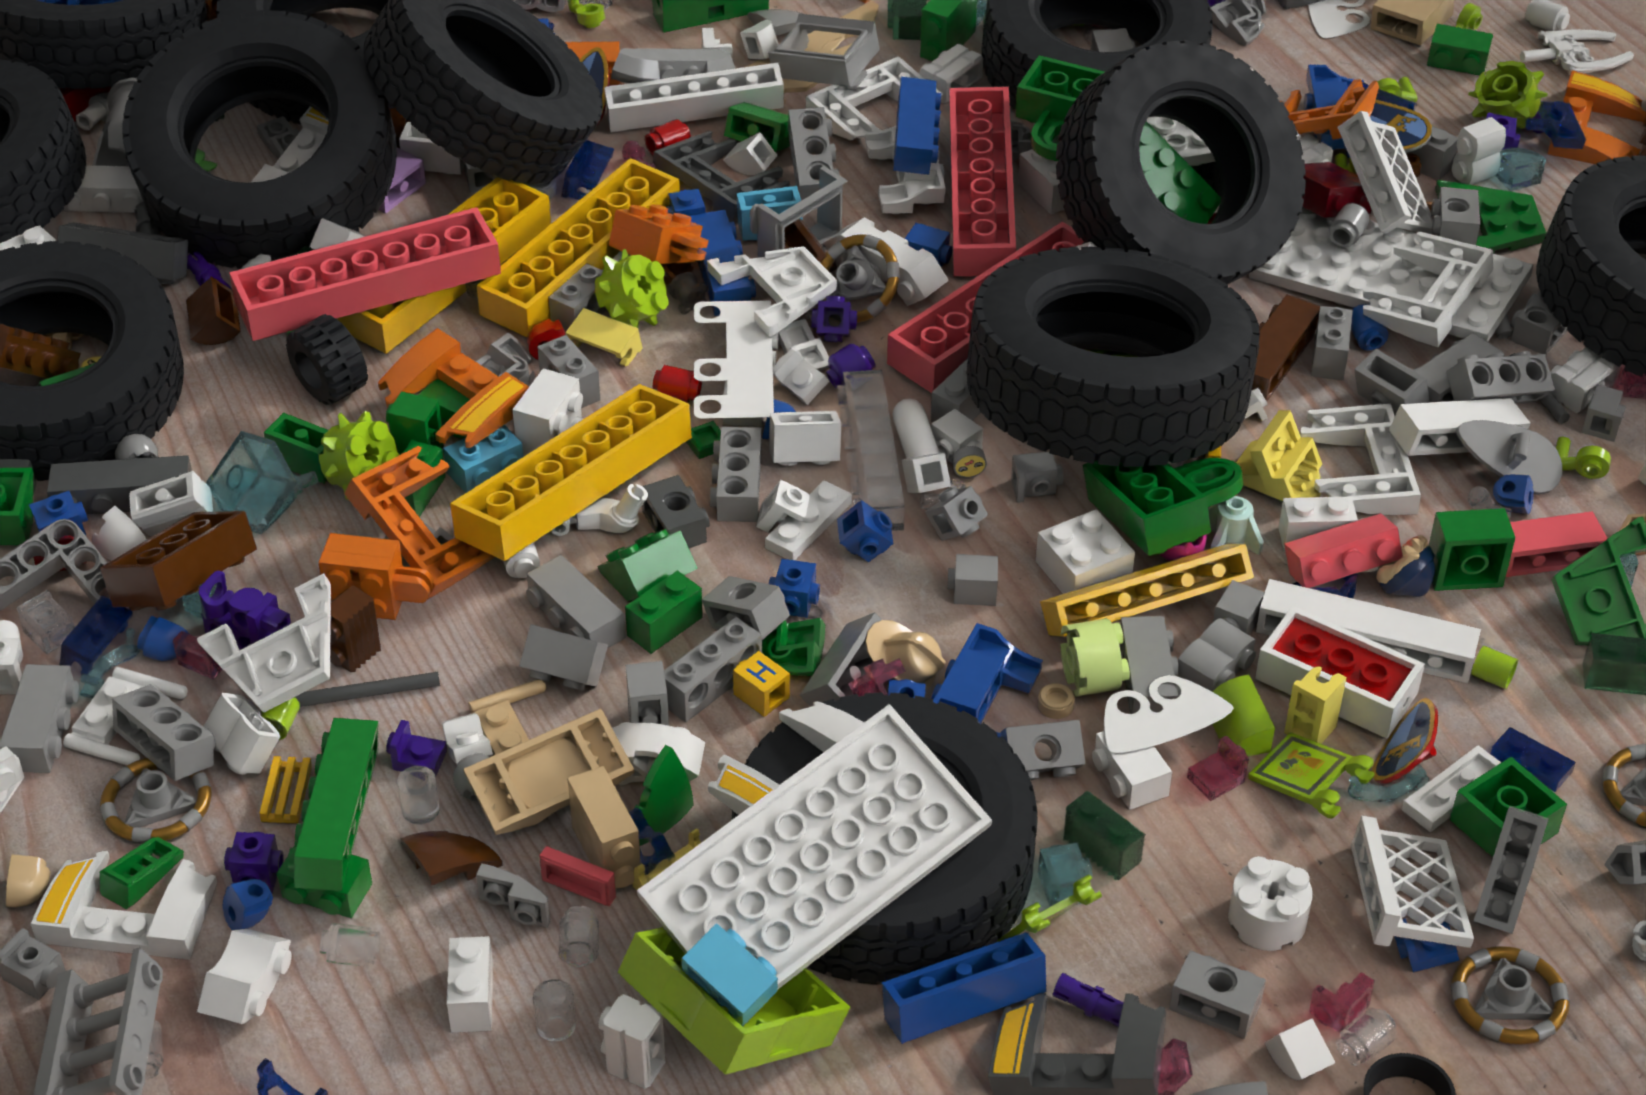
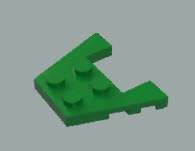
[1435,180,1546,254]
[1551,516,1646,648]

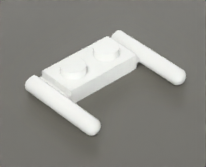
[63,667,188,766]

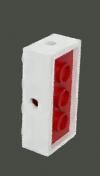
[1255,606,1425,738]

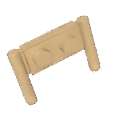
[468,679,547,756]

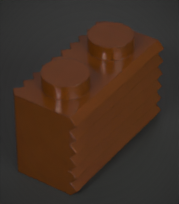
[330,585,381,672]

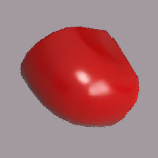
[527,319,566,360]

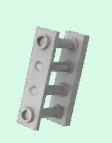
[34,947,163,1095]

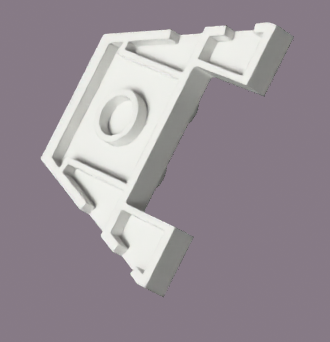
[707,246,837,337]
[197,573,331,712]

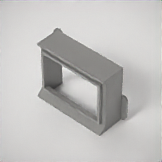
[768,14,880,89]
[750,166,848,258]

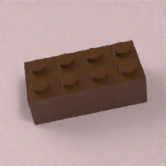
[100,511,257,611]

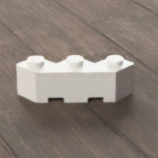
[824,217,949,306]

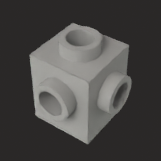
[925,486,988,541]

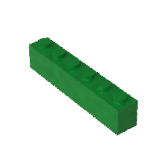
[288,718,378,891]

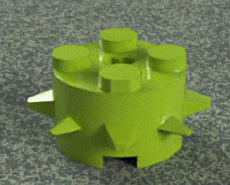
[1468,61,1548,128]
[595,249,669,328]
[319,411,400,500]

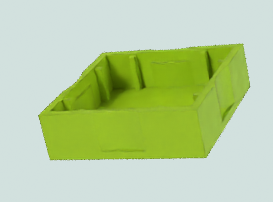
[617,927,850,1075]

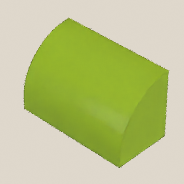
[1212,675,1275,760]

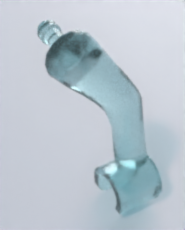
[80,628,140,699]
[1348,764,1430,802]

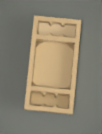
[463,709,634,835]

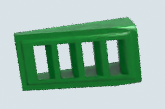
[99,837,184,909]

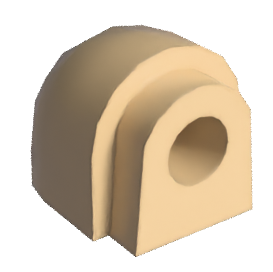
[6,854,51,907]

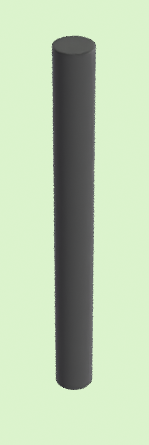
[295,671,440,707]

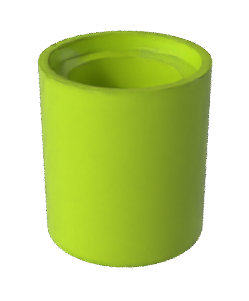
[1471,646,1518,689]
[260,697,300,740]

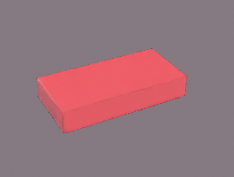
[539,846,616,906]

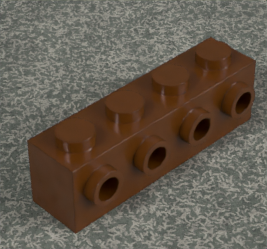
[0,324,81,378]

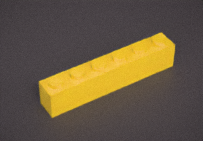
[1040,544,1254,637]

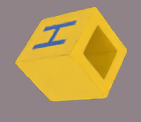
[733,651,790,717]

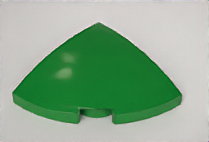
[762,618,826,676]
[632,745,694,846]

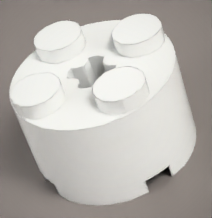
[1228,856,1313,951]

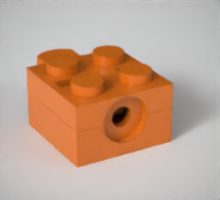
[609,204,709,264]
[318,533,434,620]

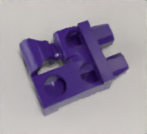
[199,571,291,651]

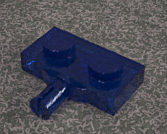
[1525,101,1586,149]
[1490,727,1576,792]

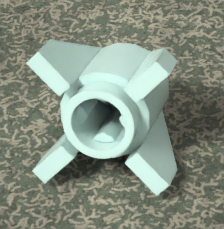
[1208,496,1264,555]

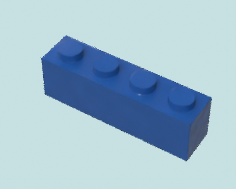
[893,77,941,175]
[689,210,756,316]
[882,932,1047,1044]

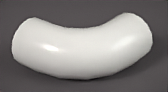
[892,398,939,459]

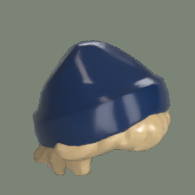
[1376,535,1435,597]

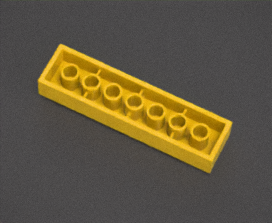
[476,158,680,337]
[337,177,551,354]
[450,384,692,561]

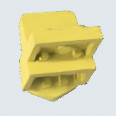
[1236,410,1322,502]

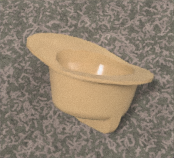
[865,620,946,690]

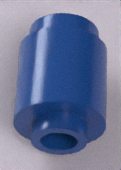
[1351,304,1389,351]

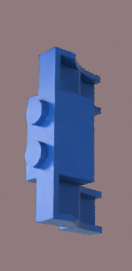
[1304,65,1364,159]
[931,623,1043,738]

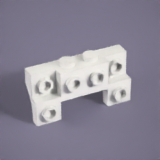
[865,125,946,214]

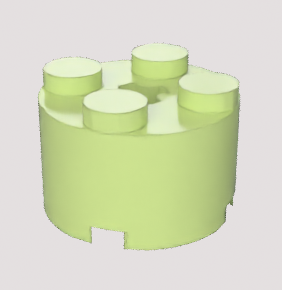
[1060,618,1130,697]

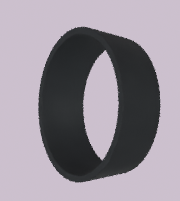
[1364,1053,1456,1095]

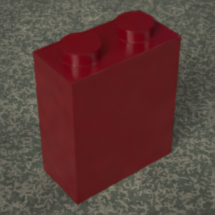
[1302,162,1372,218]

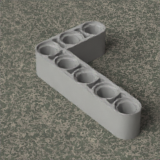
[0,519,122,613]

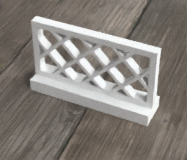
[1338,111,1433,235]
[1351,816,1474,948]

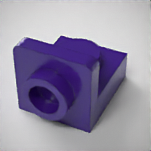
[386,720,447,778]

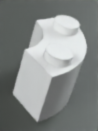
[612,722,705,786]
[197,929,292,1024]

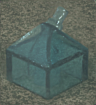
[206,431,319,534]

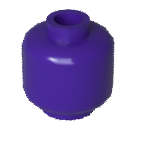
[826,344,876,392]

